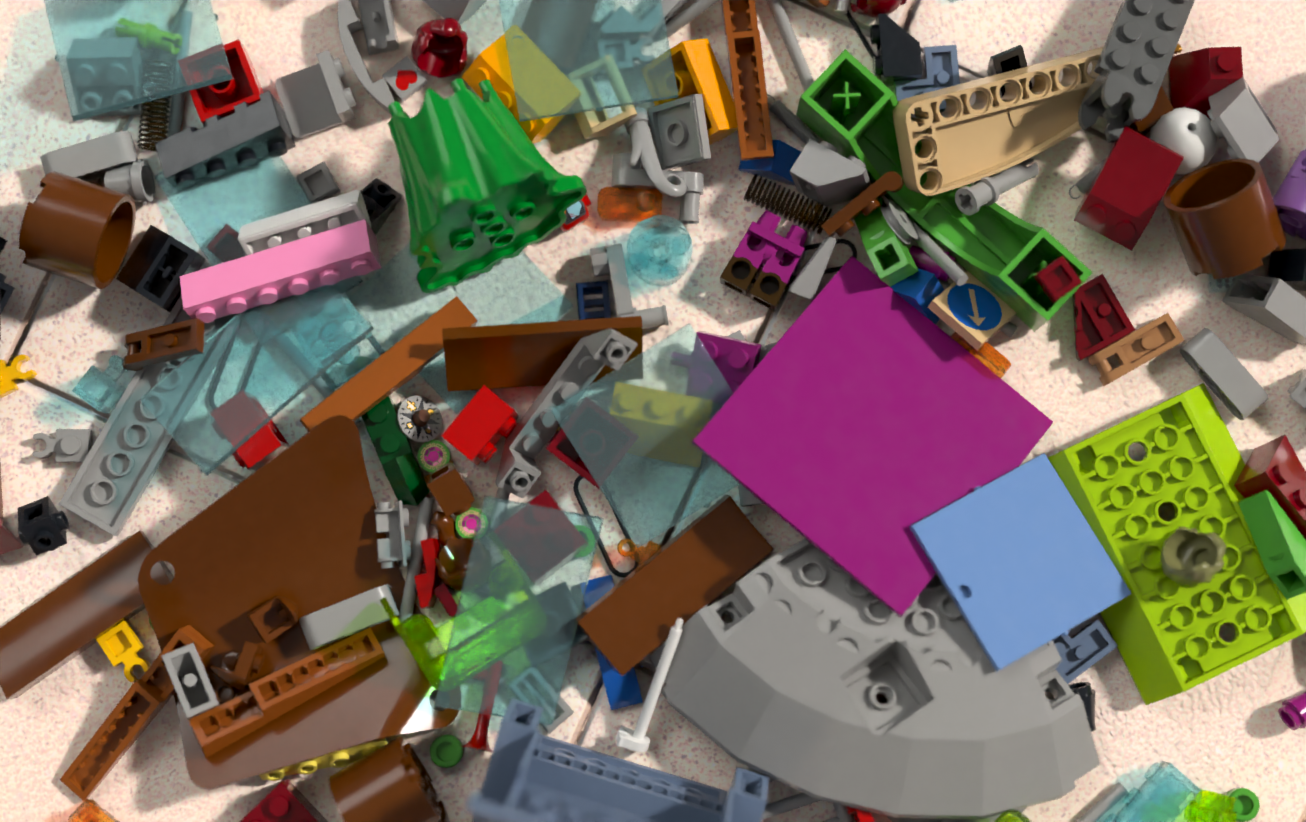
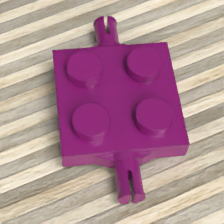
[670,331,762,404]

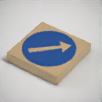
[928,270,1017,350]

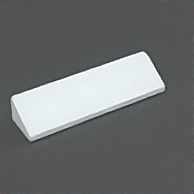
[237,190,371,255]

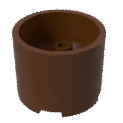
[1163,159,1287,279]
[19,171,136,289]
[329,736,450,822]

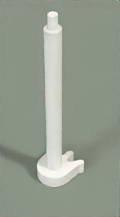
[615,618,683,752]

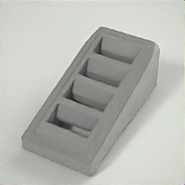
[786,237,837,300]

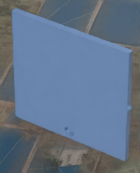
[909,453,1132,672]

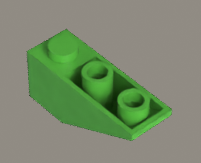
[854,197,919,287]
[1239,490,1306,599]

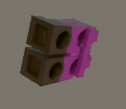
[720,210,808,312]

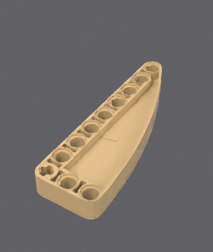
[893,46,1104,196]

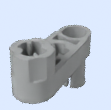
[611,153,704,224]
[590,243,669,329]

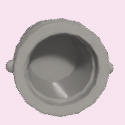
[104,159,155,205]

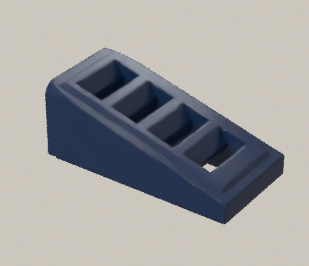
[576,280,611,320]

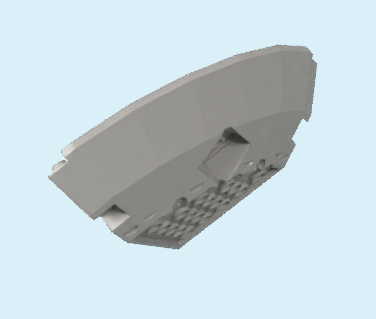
[649,538,1100,819]

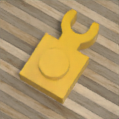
[0,355,37,398]
[96,621,151,682]

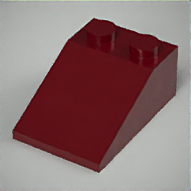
[1074,126,1184,251]

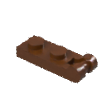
[821,171,904,237]
[123,318,205,371]

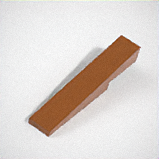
[721,0,774,161]
[300,296,478,432]
[60,624,214,801]
[189,628,385,758]

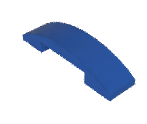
[580,574,643,710]

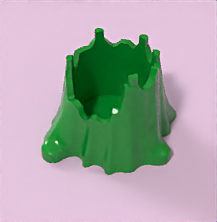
[388,78,587,293]

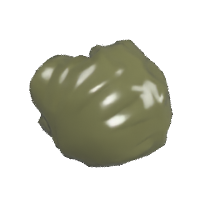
[1160,527,1226,586]

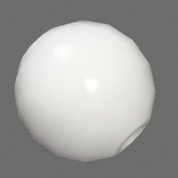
[1150,107,1217,175]

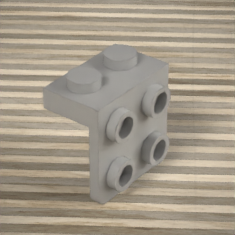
[275,50,357,139]

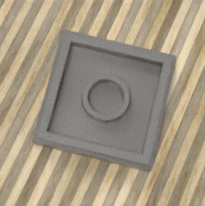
[648,94,711,170]

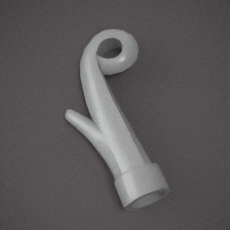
[624,107,687,198]

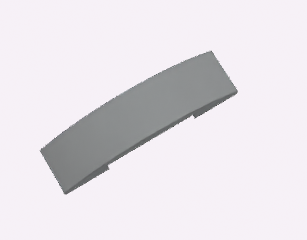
[338,0,395,113]

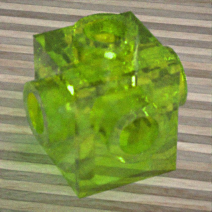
[1184,787,1236,822]

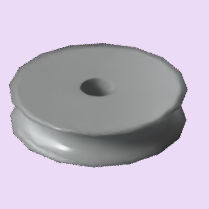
[881,199,918,245]

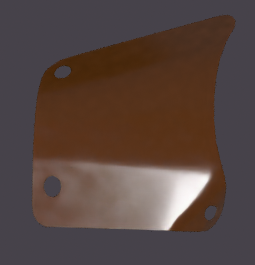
[137,415,461,789]

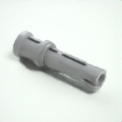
[955,158,1039,216]

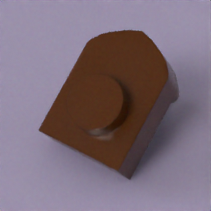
[246,596,299,644]
[210,641,265,691]

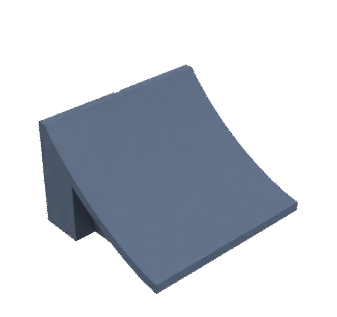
[466,698,769,822]

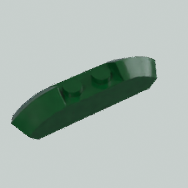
[344,353,430,506]

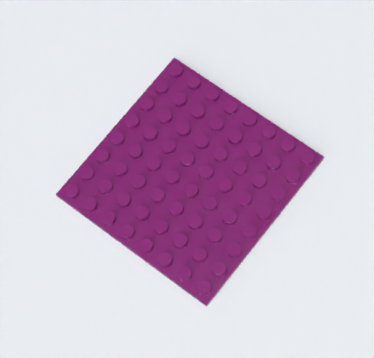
[692,256,1053,617]

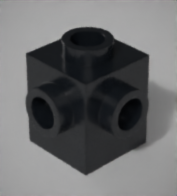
[17,496,70,556]

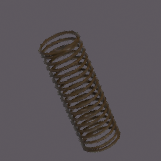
[137,62,174,151]
[744,173,832,235]

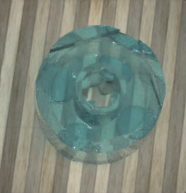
[627,215,693,286]

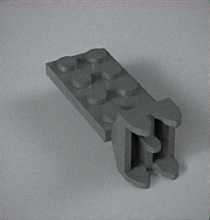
[1078,0,1195,143]

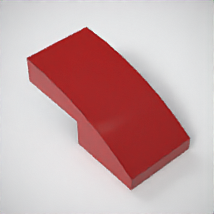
[414,538,441,609]

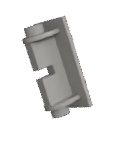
[374,500,411,569]

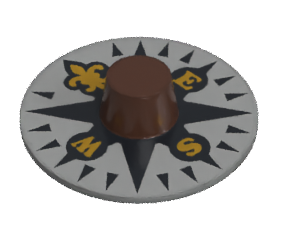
[397,395,442,443]

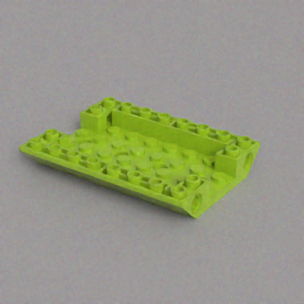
[1048,383,1306,705]

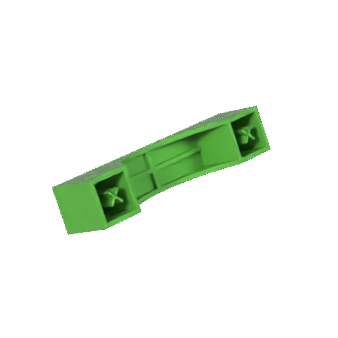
[796,49,1093,332]

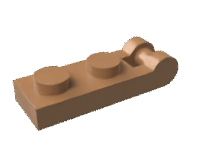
[1087,313,1185,386]

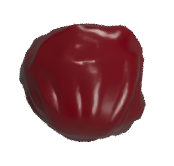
[411,17,468,78]

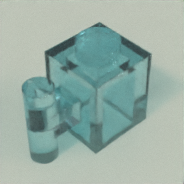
[72,355,129,414]

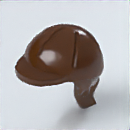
[430,511,492,592]

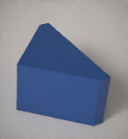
[738,140,801,186]
[888,269,944,324]

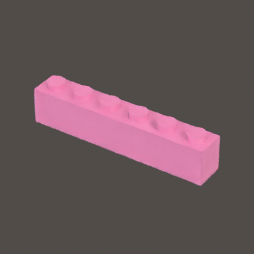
[179,219,382,323]

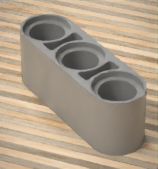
[40,131,138,182]
[1180,328,1268,420]
[299,584,400,650]

